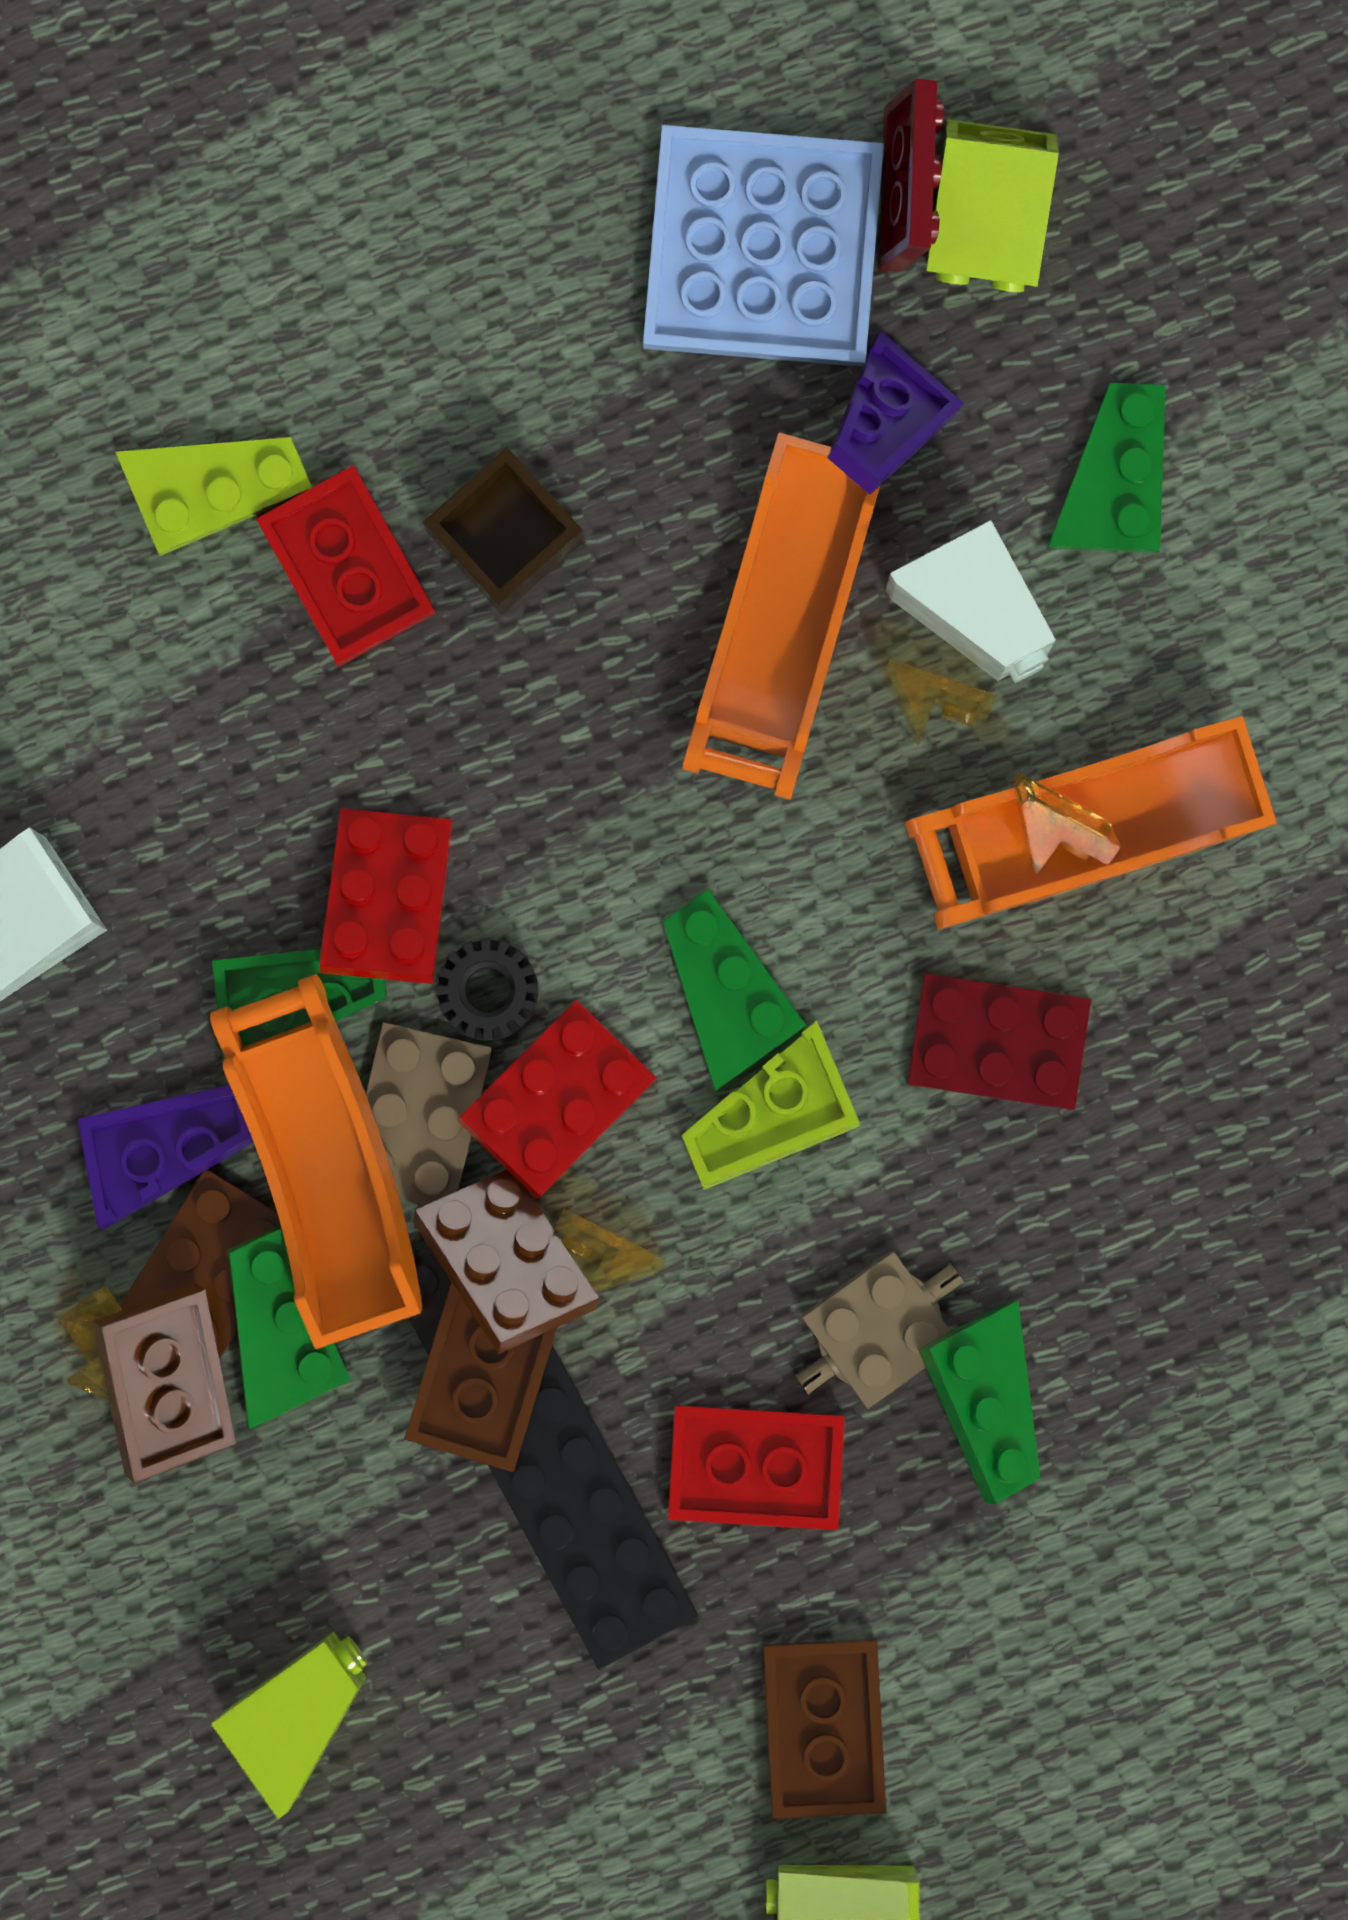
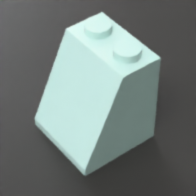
[886,520,1056,683]
[0,827,107,1001]

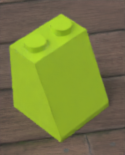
[927,119,1059,292]
[211,1631,368,1819]
[766,1865,919,1920]

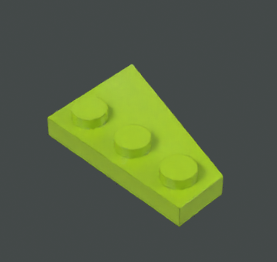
[116,437,313,556]
[682,1020,860,1190]

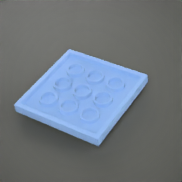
[643,125,884,367]

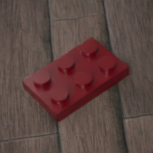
[878,78,944,271]
[907,973,1091,1110]

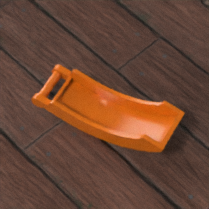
[682,432,880,800]
[904,716,1277,930]
[210,974,422,1349]

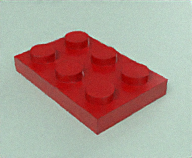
[256,465,436,667]
[319,808,452,984]
[457,1000,657,1199]
[668,1405,845,1530]

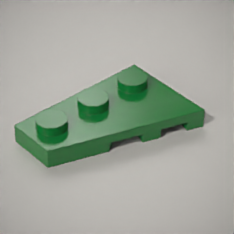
[1047,383,1166,553]
[663,889,807,1091]
[212,949,387,1061]
[227,1226,351,1430]
[918,1300,1041,1504]

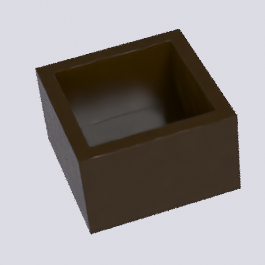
[423,447,584,615]

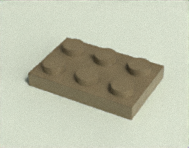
[366,1022,493,1206]

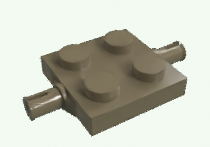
[795,1250,964,1409]

